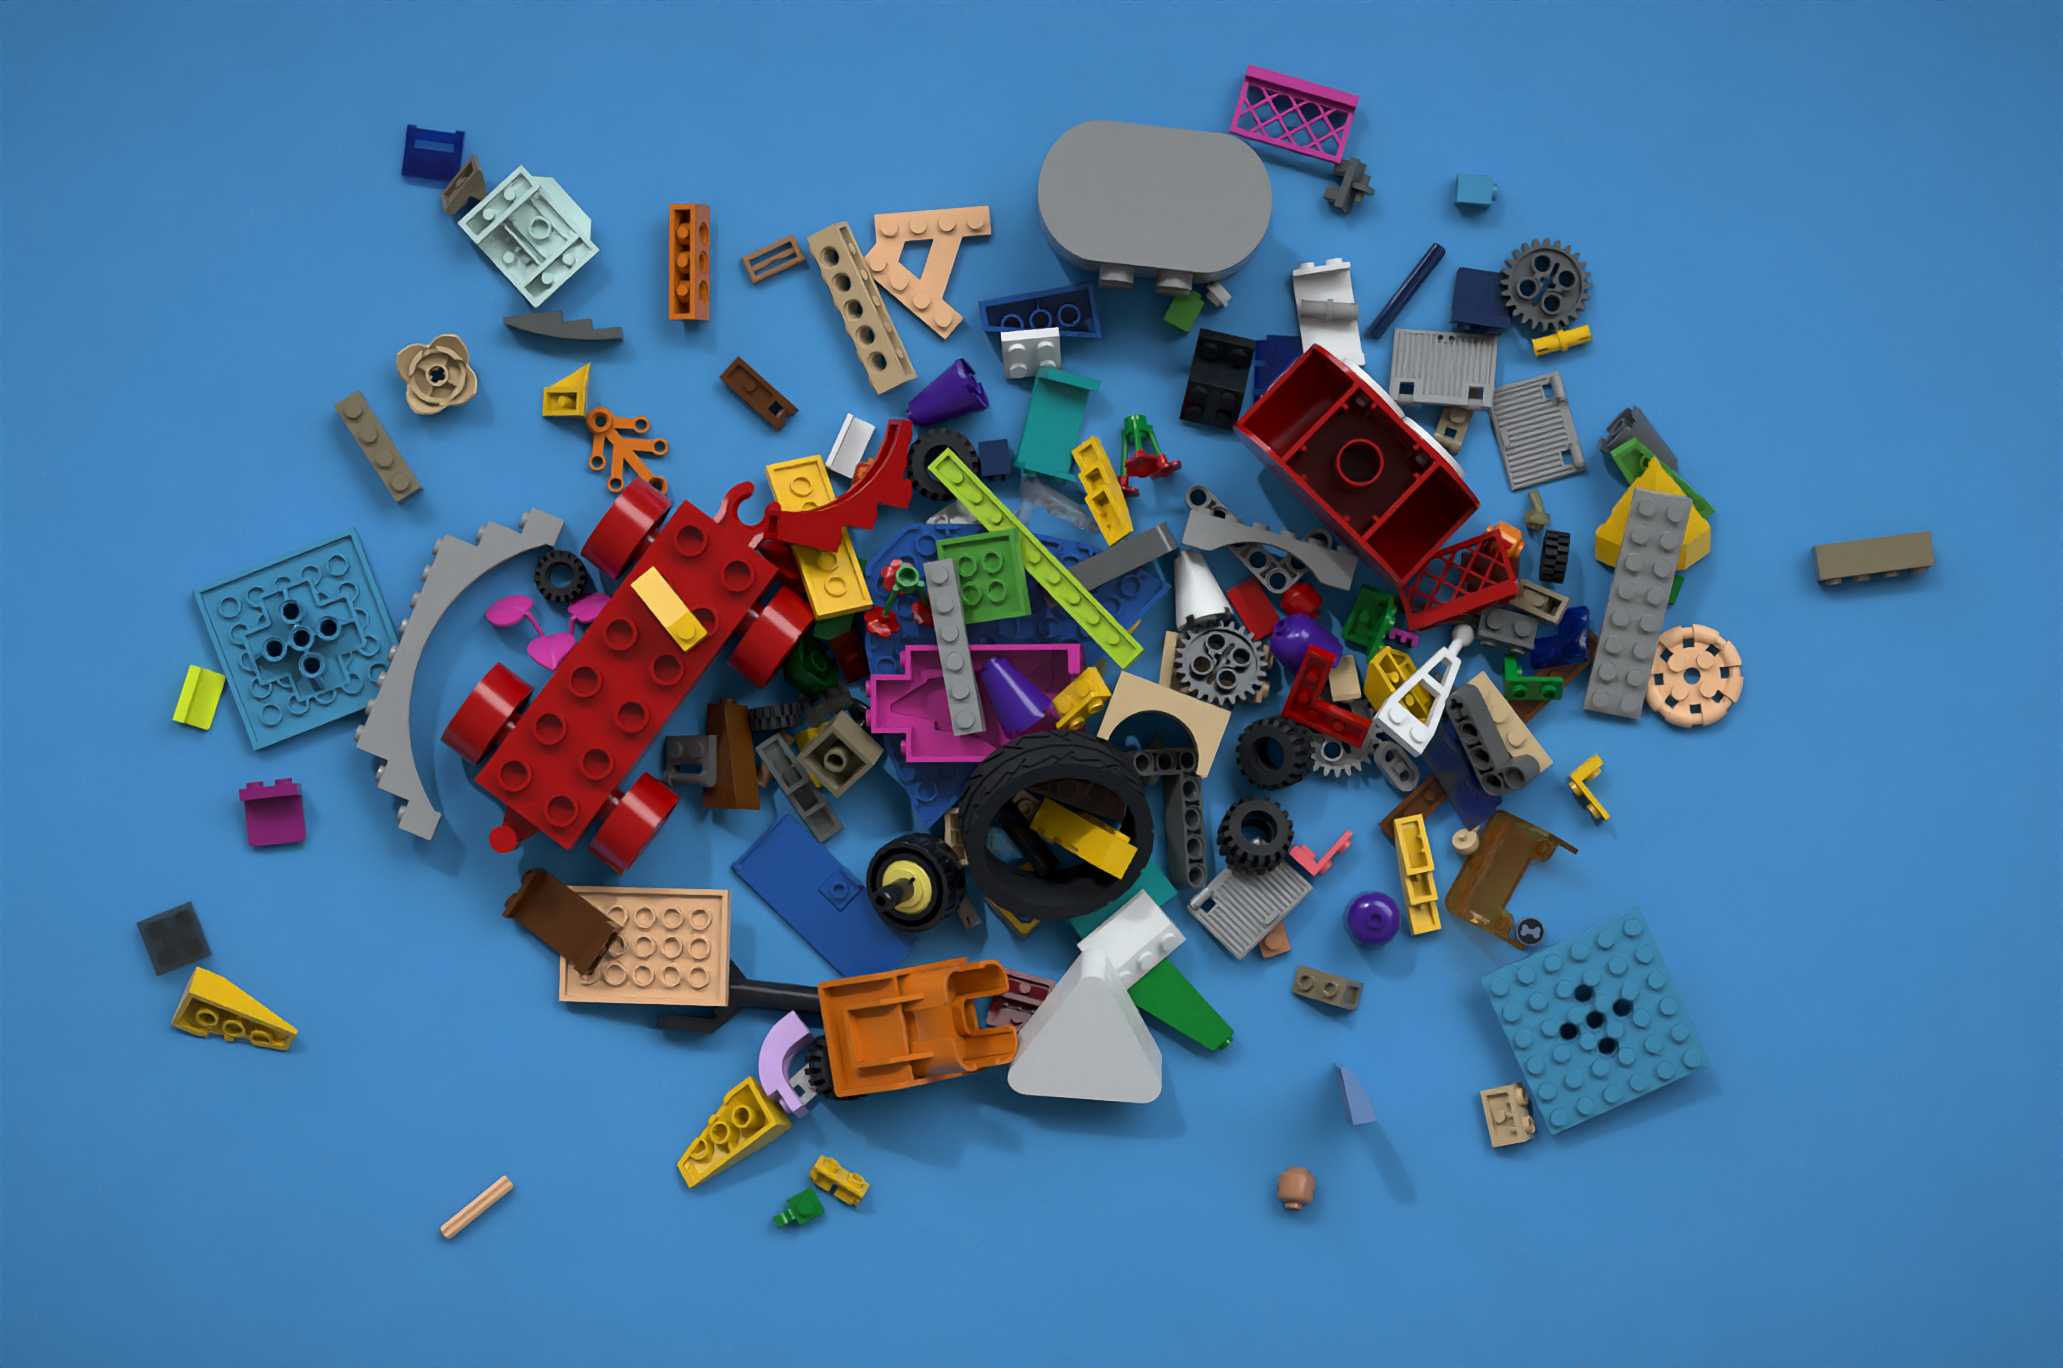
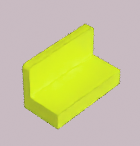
[172,665,226,730]

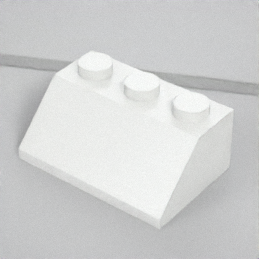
[1077,889,1186,990]

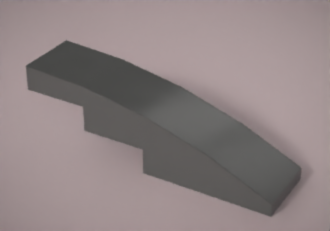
[503,311,624,342]
[755,732,844,843]

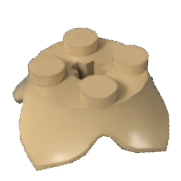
[396,334,477,415]

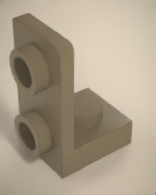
[1292,965,1364,1011]

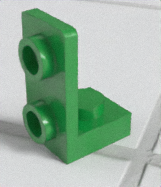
[1502,654,1564,701]

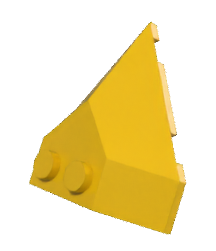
[1595,456,1711,570]

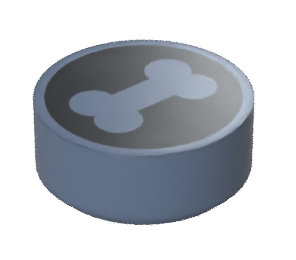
[1515,917,1545,946]

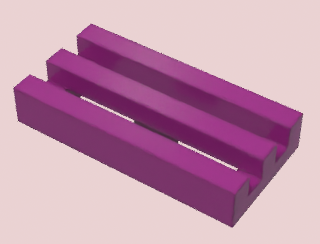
[1385,627,1419,649]

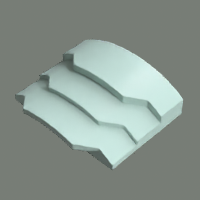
[458,165,600,309]

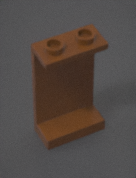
[502,868,623,976]

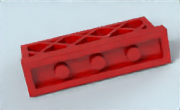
[1398,529,1524,634]

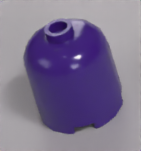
[1270,613,1343,678]
[1343,890,1401,948]

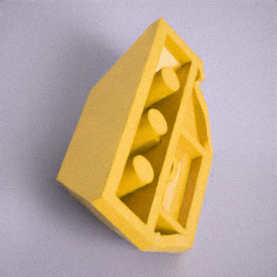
[1363,646,1446,755]

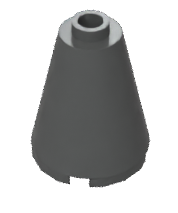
[1597,405,1678,473]

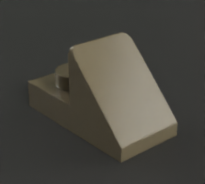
[440,154,487,216]
[1509,578,1571,625]

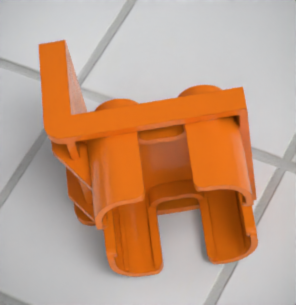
[817,956,1018,1097]

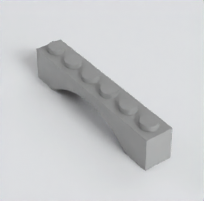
[1181,507,1359,592]
[923,558,987,736]

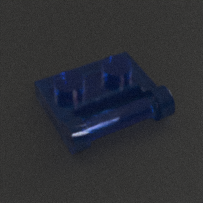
[401,124,466,182]

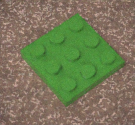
[936,528,1031,624]

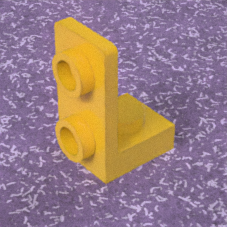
[1567,754,1610,821]

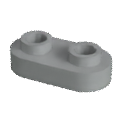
[1374,741,1420,791]

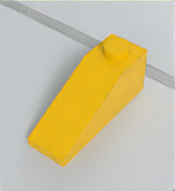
[631,566,709,653]

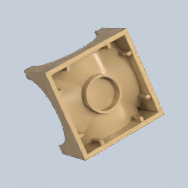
[1096,671,1232,779]

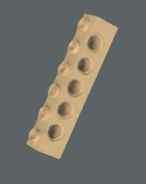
[807,221,918,395]

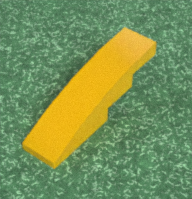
[1071,436,1134,547]
[1393,814,1442,935]

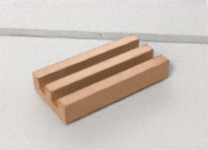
[741,234,806,285]

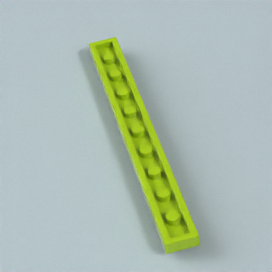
[927,447,1146,671]

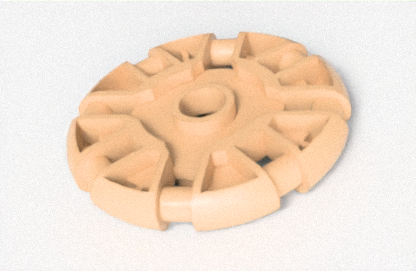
[1645,624,1744,728]

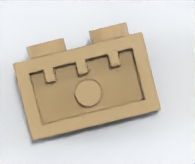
[1480,1081,1535,1148]

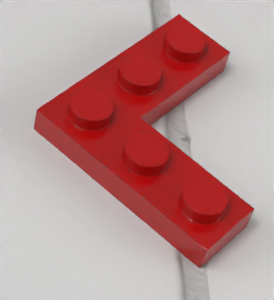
[1281,644,1372,749]

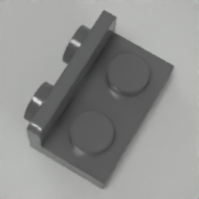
[1474,607,1540,656]

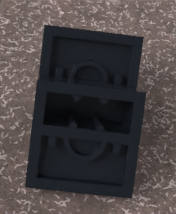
[1179,328,1257,432]

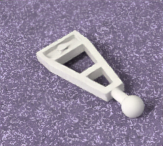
[1372,624,1475,758]

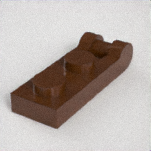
[719,356,799,431]

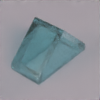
[986,827,1025,858]

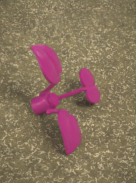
[484,593,613,672]

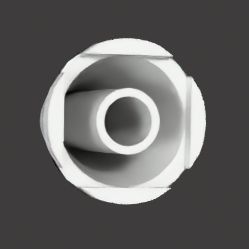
[1174,549,1234,632]

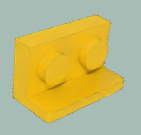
[1052,667,1112,730]

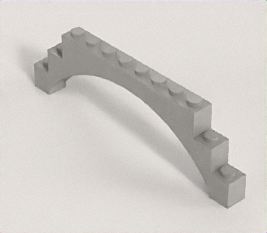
[353,507,564,841]

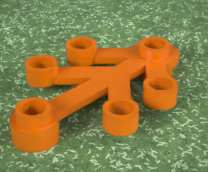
[586,407,669,495]

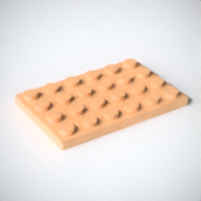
[559,885,731,1006]

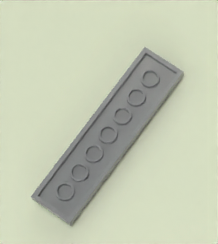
[1582,487,1693,720]

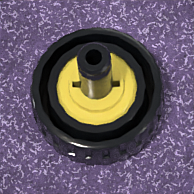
[866,832,966,933]

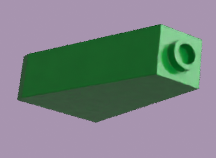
[1127,957,1234,1051]

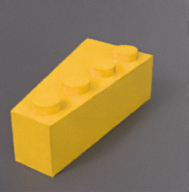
[1029,797,1138,879]

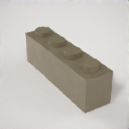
[334,390,424,505]
[1812,531,1935,586]

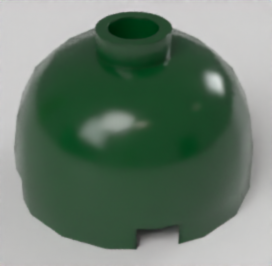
[782,635,839,695]

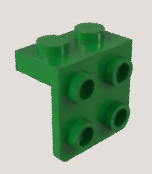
[1341,583,1397,664]

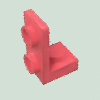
[1287,830,1353,876]

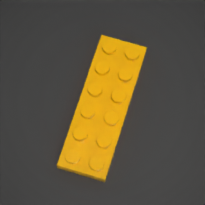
[765,454,873,621]

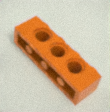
[669,203,710,322]

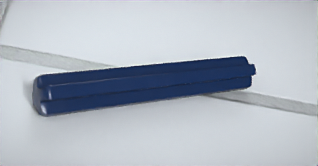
[1367,243,1446,340]

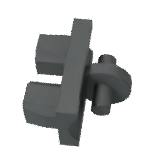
[1323,157,1375,214]

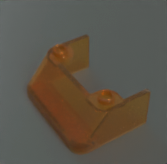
[1445,810,1578,951]

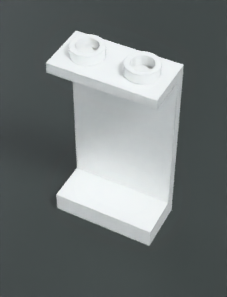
[1291,258,1365,367]

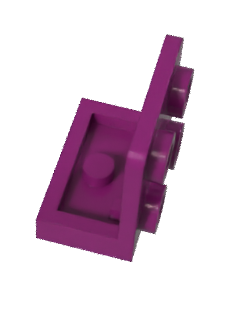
[239,778,306,846]

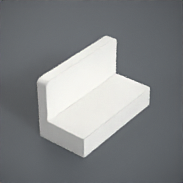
[825,413,876,479]

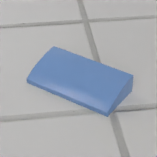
[1334,1062,1377,1126]

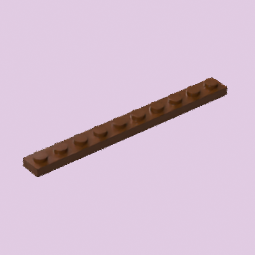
[1378,626,1598,842]

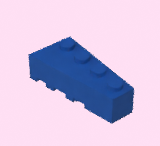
[978,281,1103,339]

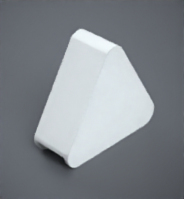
[1008,949,1162,1103]

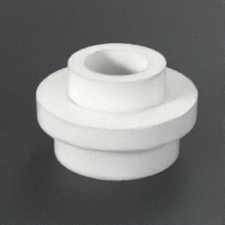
[1206,282,1232,308]

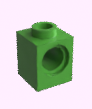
[1162,289,1205,335]

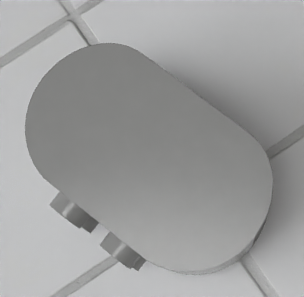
[1038,120,1272,297]

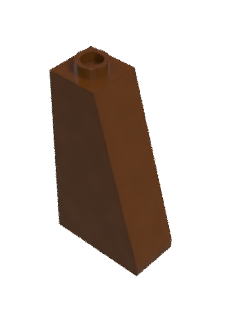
[702,698,760,810]

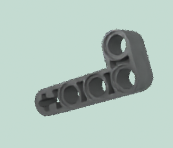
[1445,684,1540,796]

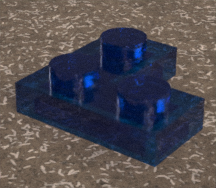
[1530,606,1590,670]

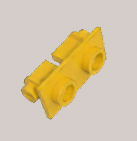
[808,1155,870,1206]

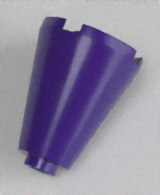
[906,358,989,428]
[980,656,1055,739]

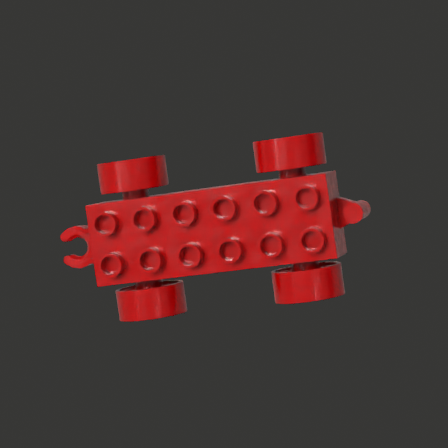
[440,476,816,876]

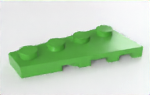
[1610,437,1717,518]

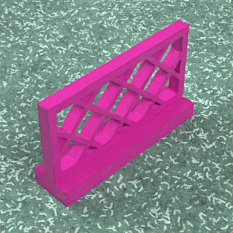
[1229,64,1359,165]

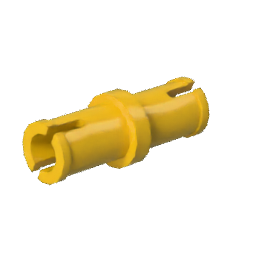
[1531,324,1592,357]

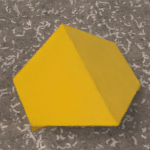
[542,362,591,419]

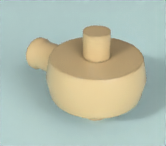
[1452,822,1480,855]

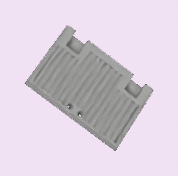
[1389,328,1498,411]
[1489,370,1587,491]
[1185,836,1314,961]

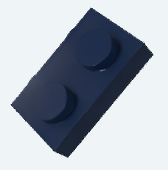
[1449,267,1510,335]

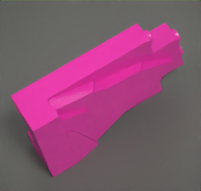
[866,643,1086,762]

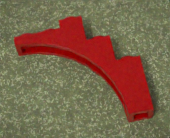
[763,419,913,553]

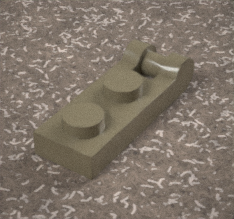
[1433,389,1482,455]

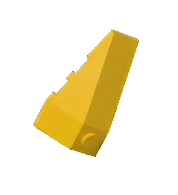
[171,967,298,1051]
[676,1076,793,1189]

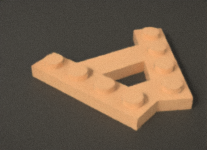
[864,206,991,340]

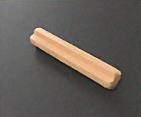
[440,1176,514,1239]

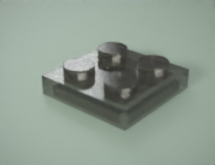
[137,901,213,976]

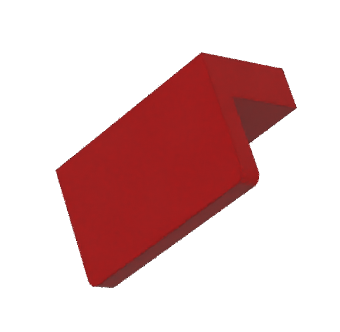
[757,541,806,597]
[1225,577,1281,642]

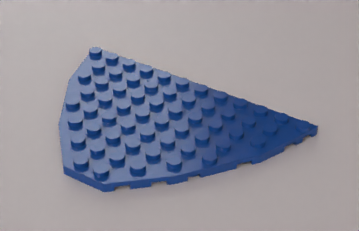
[865,524,1172,830]

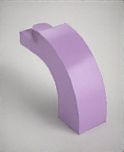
[759,1011,815,1118]

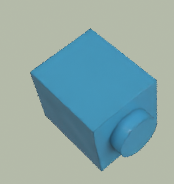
[1454,173,1498,208]

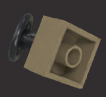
[796,698,887,799]

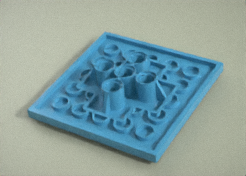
[193,527,417,751]
[1480,906,1711,1135]

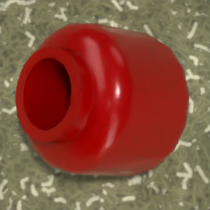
[1281,581,1323,619]

